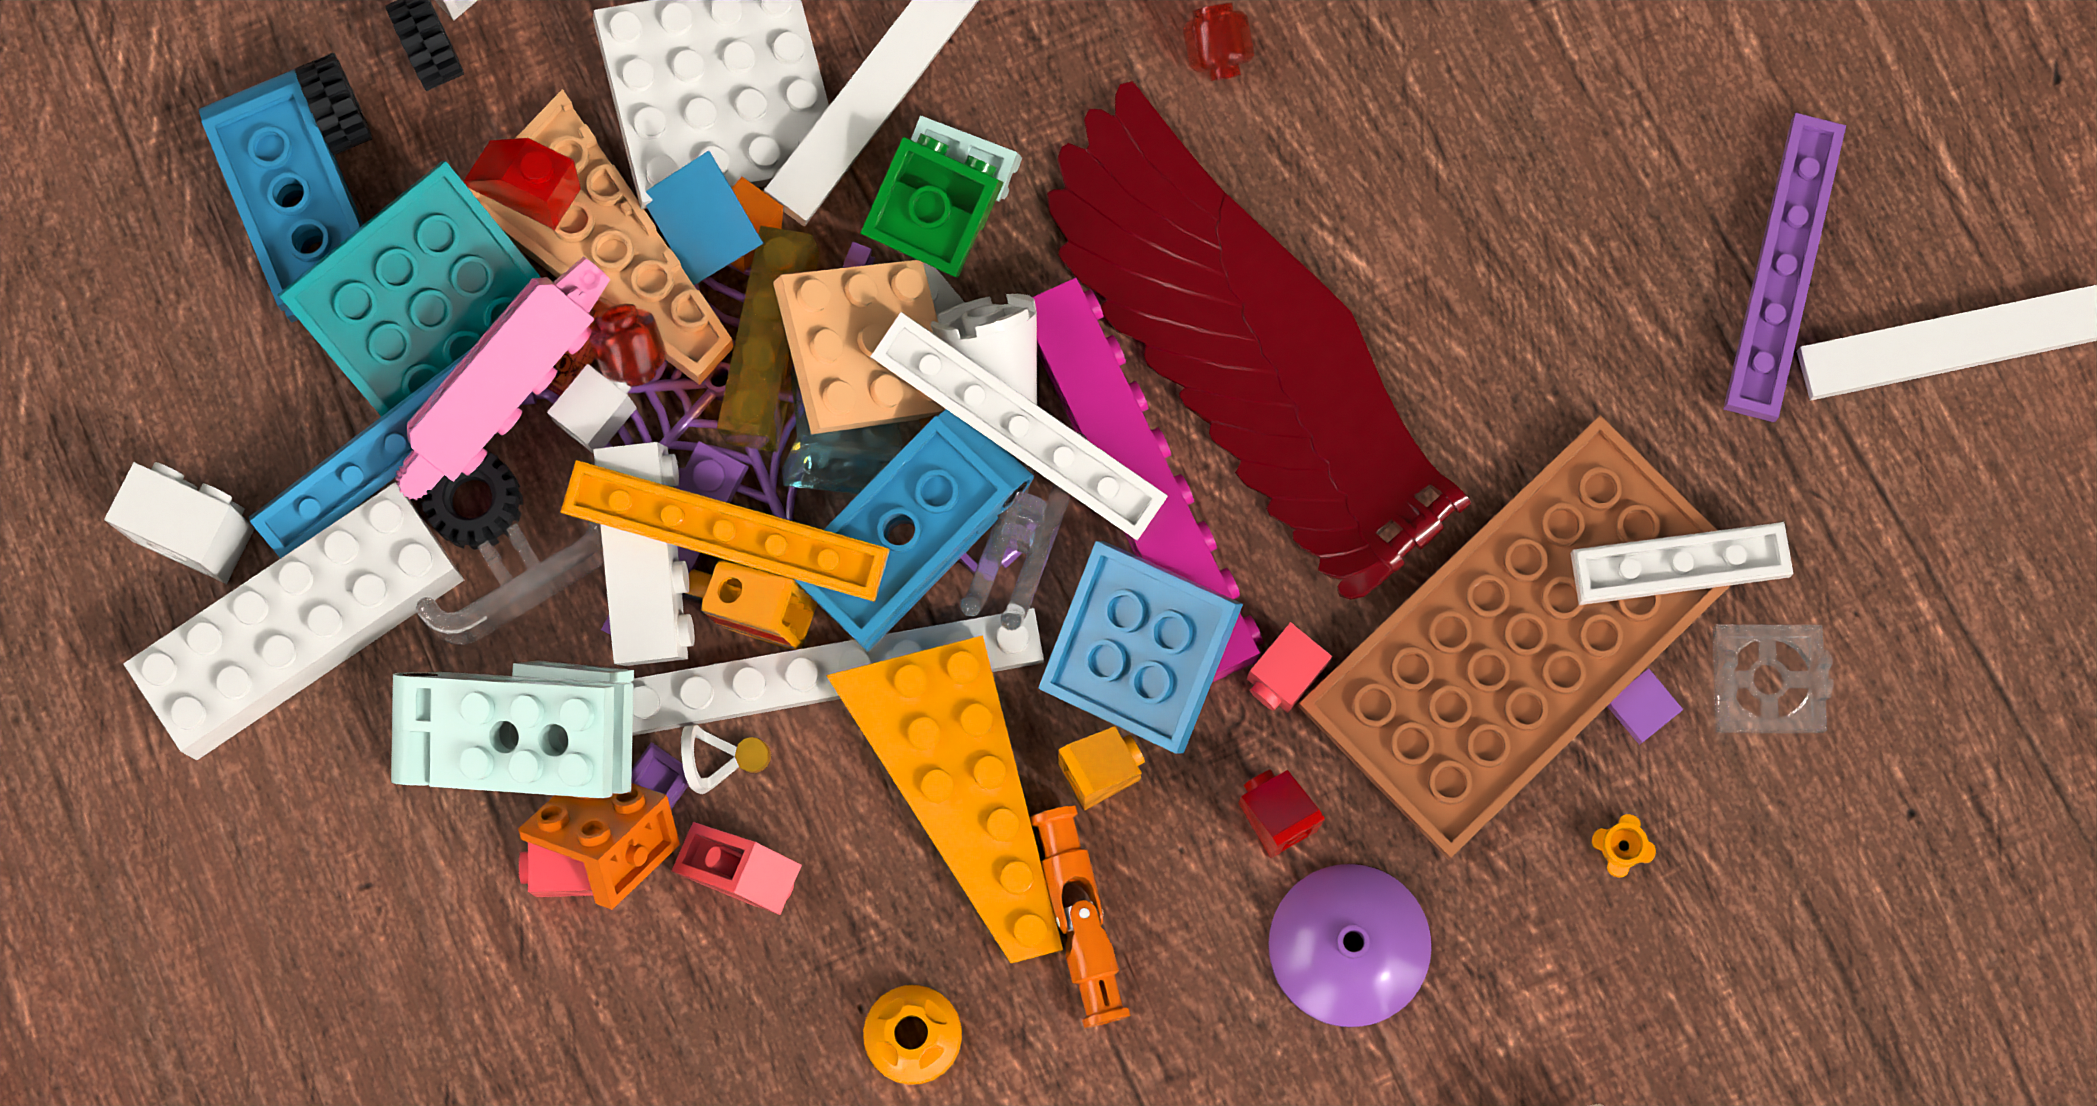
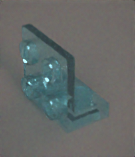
[782,366,903,494]

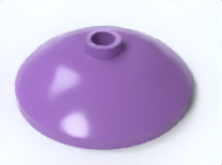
[1268,864,1431,1027]

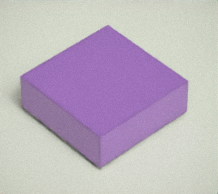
[1607,668,1683,745]
[631,742,689,810]

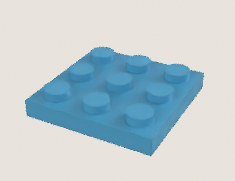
[1038,541,1243,754]

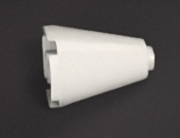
[931,294,1037,405]

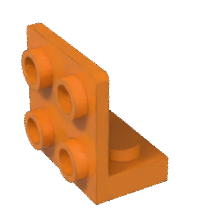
[518,783,680,910]

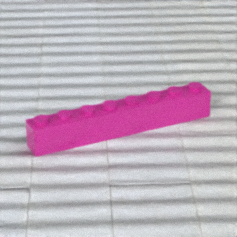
[1032,278,1263,683]

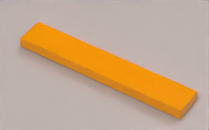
[561,460,890,602]

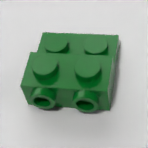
[860,133,1004,278]

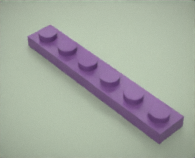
[1723,113,1846,422]

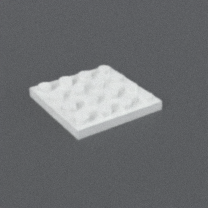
[593,0,829,209]

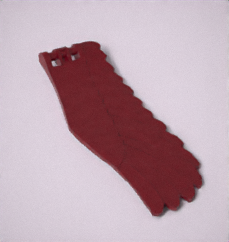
[1047,81,1471,600]

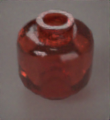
[1183,3,1255,81]
[590,303,667,387]

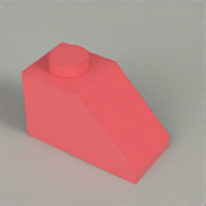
[671,822,802,915]

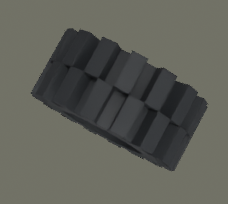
[385,0,464,91]
[294,52,373,155]
[421,452,523,550]

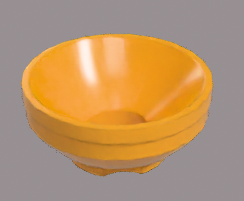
[863,985,962,1085]

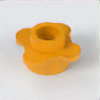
[1592,814,1656,878]

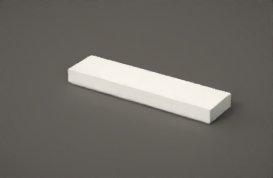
[1570,522,1793,605]

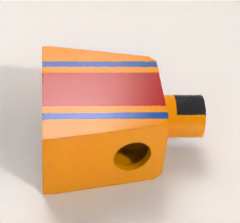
[683,561,817,651]

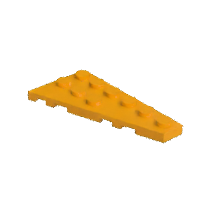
[826,635,1063,963]

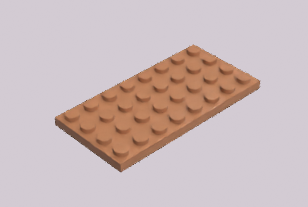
[1298,415,1731,860]

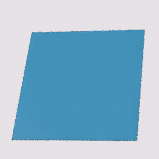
[645,151,763,285]

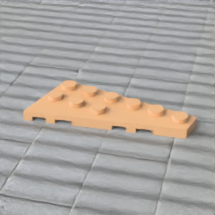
[469,89,734,385]

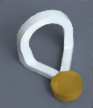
[681,725,771,794]

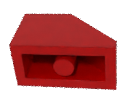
[463,138,581,230]
[1238,769,1325,858]

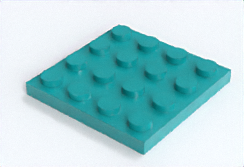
[278,160,541,416]

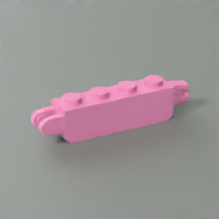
[395,256,610,500]

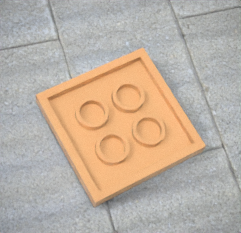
[773,260,945,434]

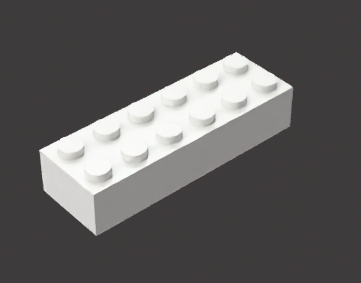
[124,482,464,760]

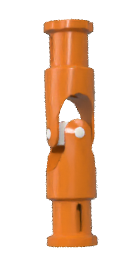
[1030,805,1131,1029]

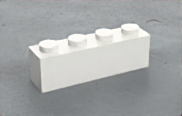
[593,442,695,666]

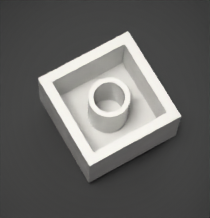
[104,462,255,584]

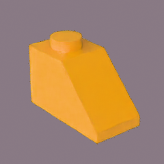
[1058,726,1145,811]

